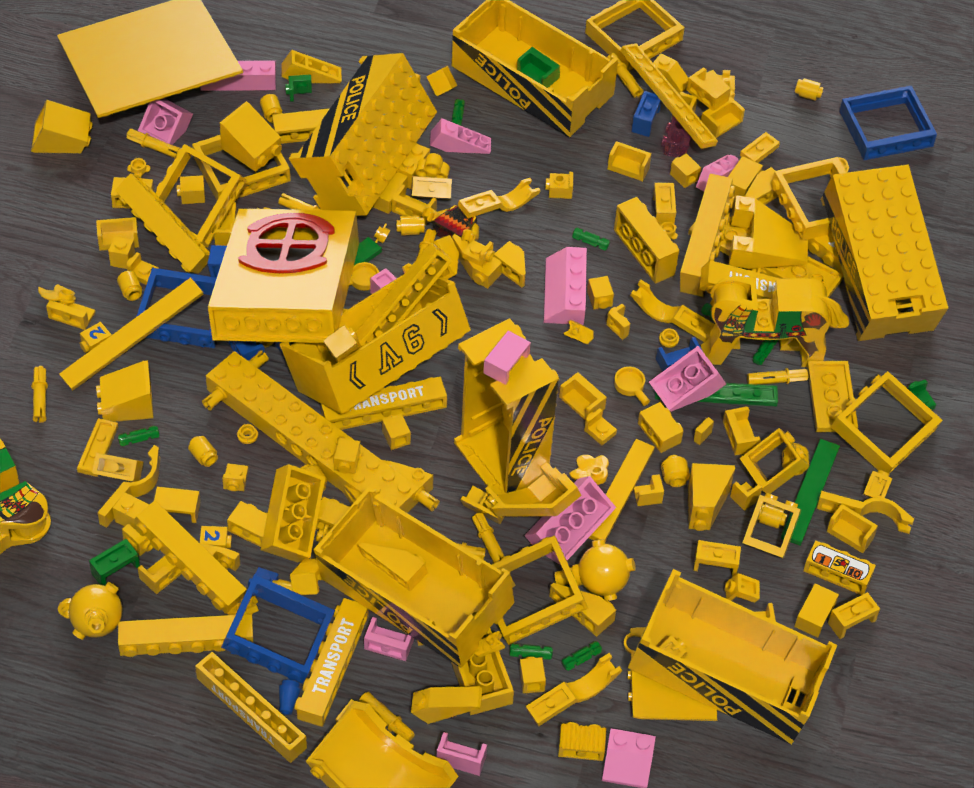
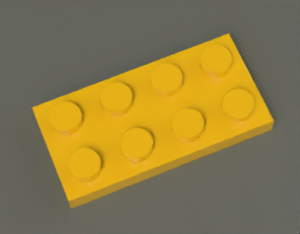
[807,361,858,432]

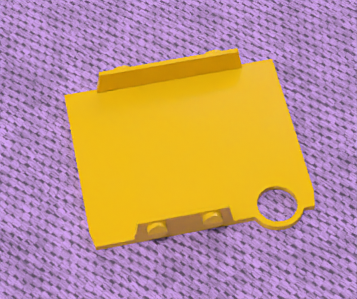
[624,627,717,721]

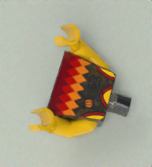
[421,205,479,243]

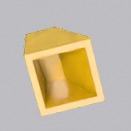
[31,100,92,153]
[220,101,282,172]
[96,360,153,422]
[688,463,735,531]

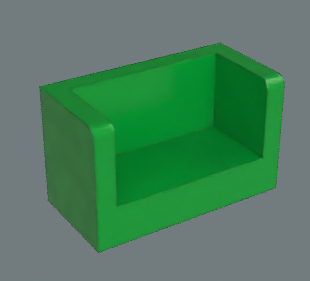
[517,47,560,88]
[89,539,140,586]

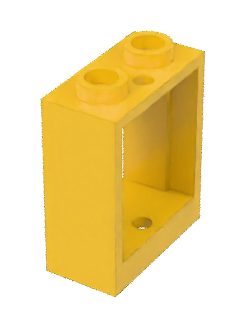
[740,428,808,494]
[742,493,801,558]

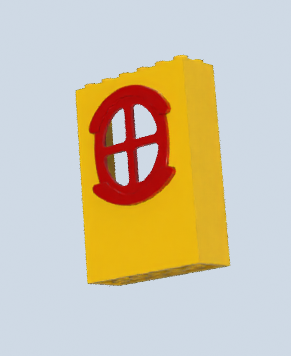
[208,209,359,343]

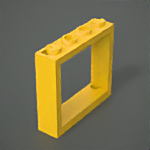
[585,0,685,71]
[192,135,291,200]
[156,144,247,248]
[771,157,847,241]
[831,371,943,474]
[492,535,588,645]

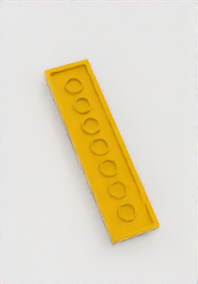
[688,217,843,298]

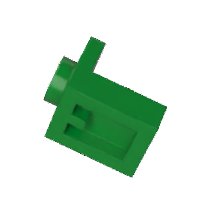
[285,75,312,102]
[908,380,936,410]

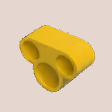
[415,153,450,179]

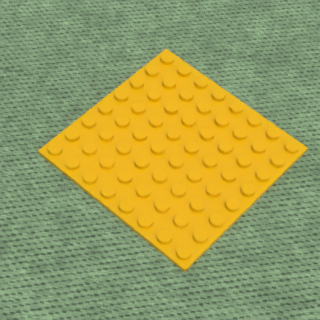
[57,0,243,118]

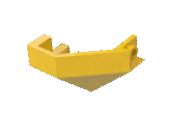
[484,462,582,516]

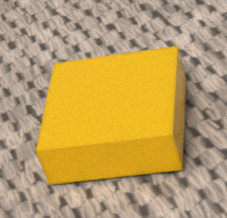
[694,417,714,445]

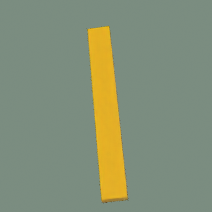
[620,43,718,149]
[59,277,204,391]

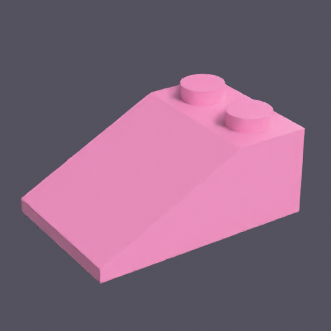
[649,346,726,412]

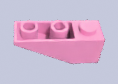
[430,118,491,154]
[696,155,739,192]

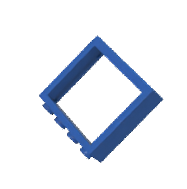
[839,86,937,160]
[136,268,217,348]
[221,574,335,684]

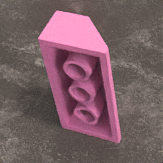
[201,60,276,91]
[544,247,587,325]
[525,476,616,565]

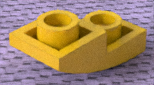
[202,544,240,571]

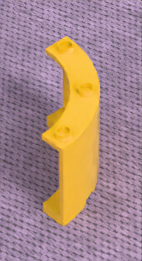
[306,701,459,788]

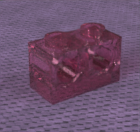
[662,116,692,157]

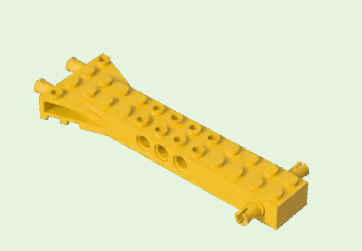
[202,350,440,513]

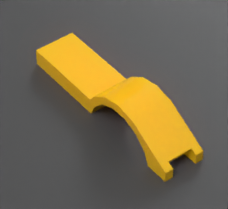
[458,178,540,218]
[630,279,715,342]
[98,445,160,528]
[817,491,914,534]
[526,653,622,727]

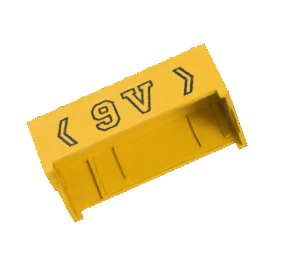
[280,263,471,414]

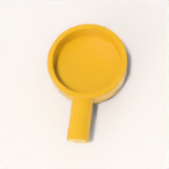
[349,262,379,291]
[614,367,650,406]

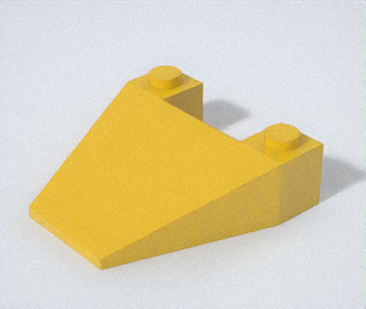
[729,195,808,269]

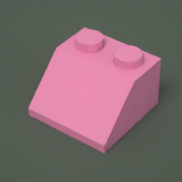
[138,98,193,145]
[602,728,656,788]

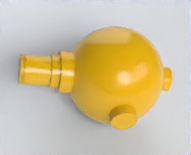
[555,539,636,601]
[69,582,122,640]

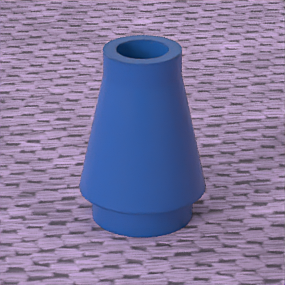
[279,680,301,715]

